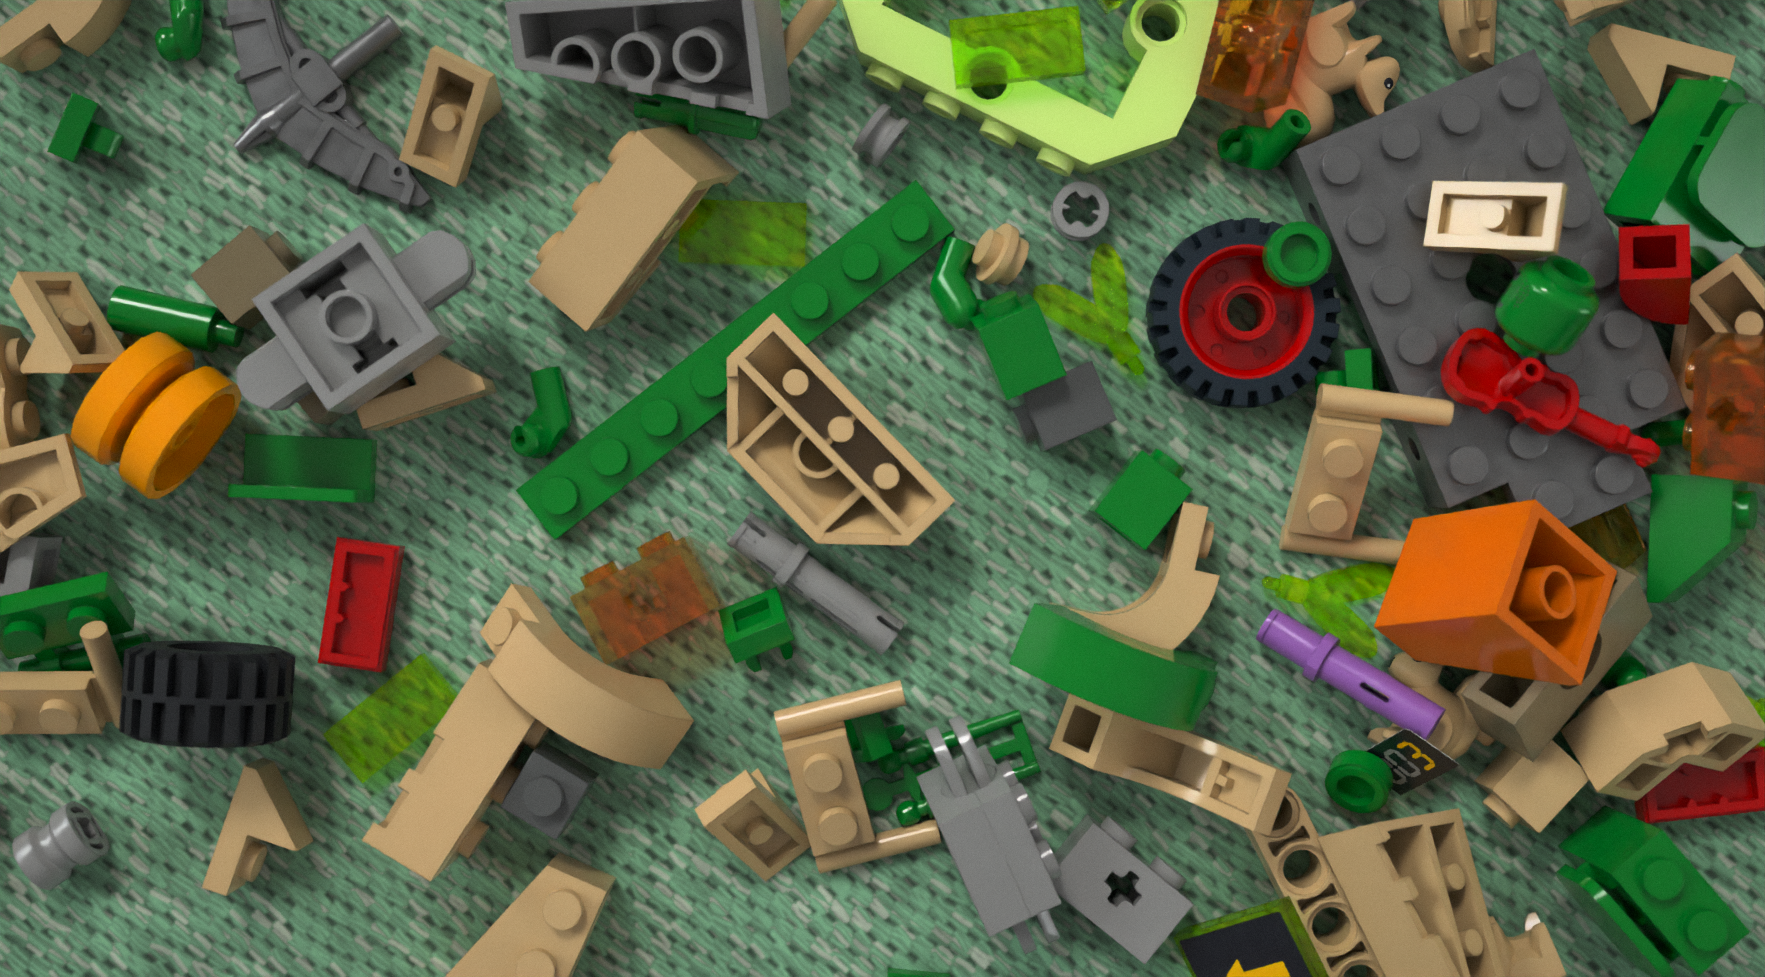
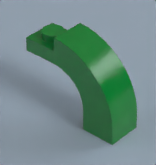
[1009,603,1218,731]

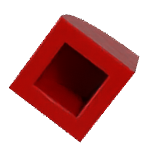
[1619,224,1691,325]

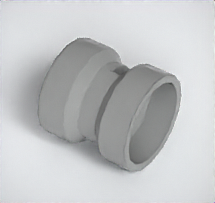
[12,801,109,890]

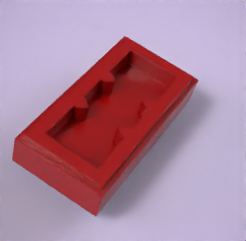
[318,537,405,673]
[1635,745,1765,824]

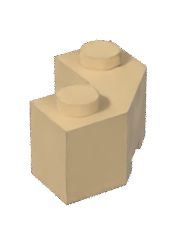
[1560,662,1765,801]

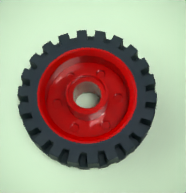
[1145,218,1341,409]

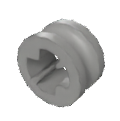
[852,103,911,168]
[1051,181,1109,241]

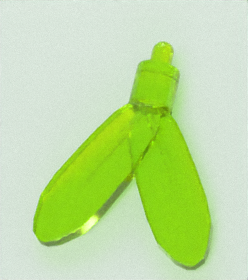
[1032,243,1145,375]
[1262,562,1395,658]

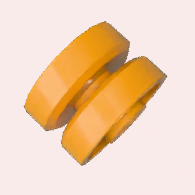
[70,332,242,499]

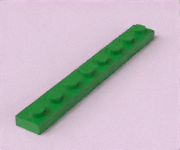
[516,180,955,540]

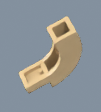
[0,0,132,73]
[1049,501,1220,650]
[480,583,694,769]
[1049,693,1292,836]

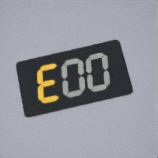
[1366,729,1458,795]

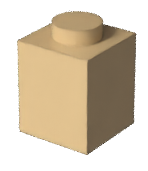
[1474,740,1589,833]

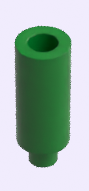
[107,285,244,353]

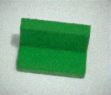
[228,433,377,503]

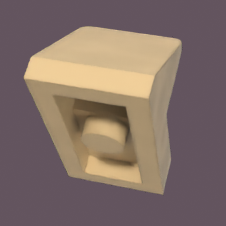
[1587,23,1736,125]
[399,45,503,188]
[1423,181,1568,262]
[9,272,125,373]
[356,353,497,431]
[202,758,313,896]
[694,768,811,881]

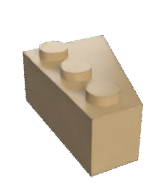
[362,658,550,882]
[1317,808,1505,977]
[445,852,616,977]

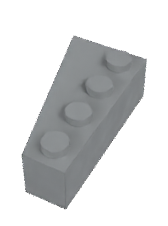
[505,0,791,119]

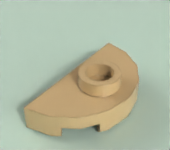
[1438,0,1497,73]

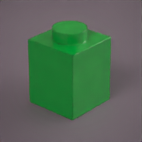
[970,291,1067,400]
[1088,448,1193,550]

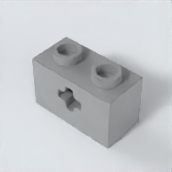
[1052,814,1194,964]

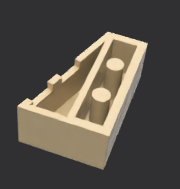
[528,125,739,332]

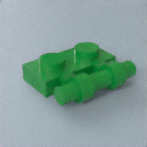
[0,572,151,671]

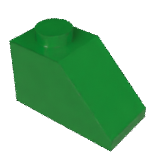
[1646,474,1758,603]

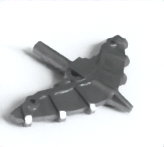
[220,0,433,213]

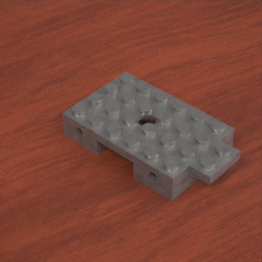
[1282,49,1687,528]

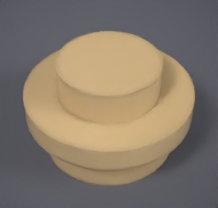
[972,223,1029,286]

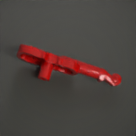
[1441,328,1661,468]

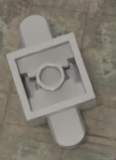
[236,223,476,415]
[916,715,1062,955]

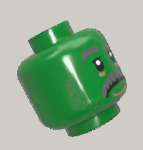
[1495,255,1599,358]

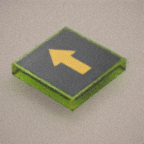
[1173,896,1329,977]

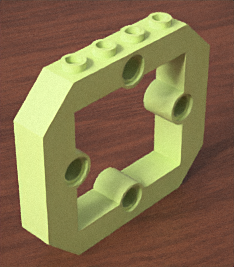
[838,0,1244,177]

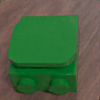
[1603,76,1765,280]
[1555,805,1750,977]

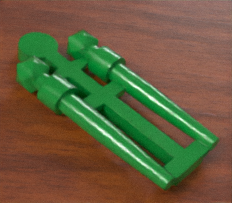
[862,709,1041,826]

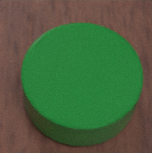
[1262,221,1332,289]
[1325,750,1393,813]

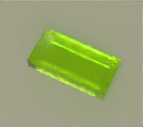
[948,6,1086,89]
[678,199,808,268]
[322,653,458,783]

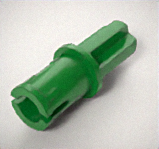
[634,93,763,141]

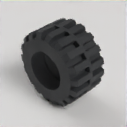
[119,641,296,748]

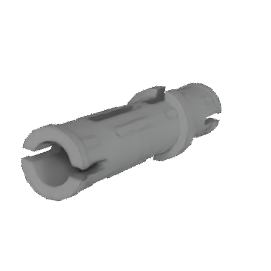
[727,512,904,656]

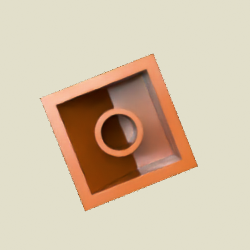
[1374,499,1617,686]

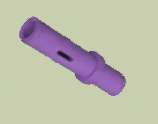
[1256,609,1446,741]

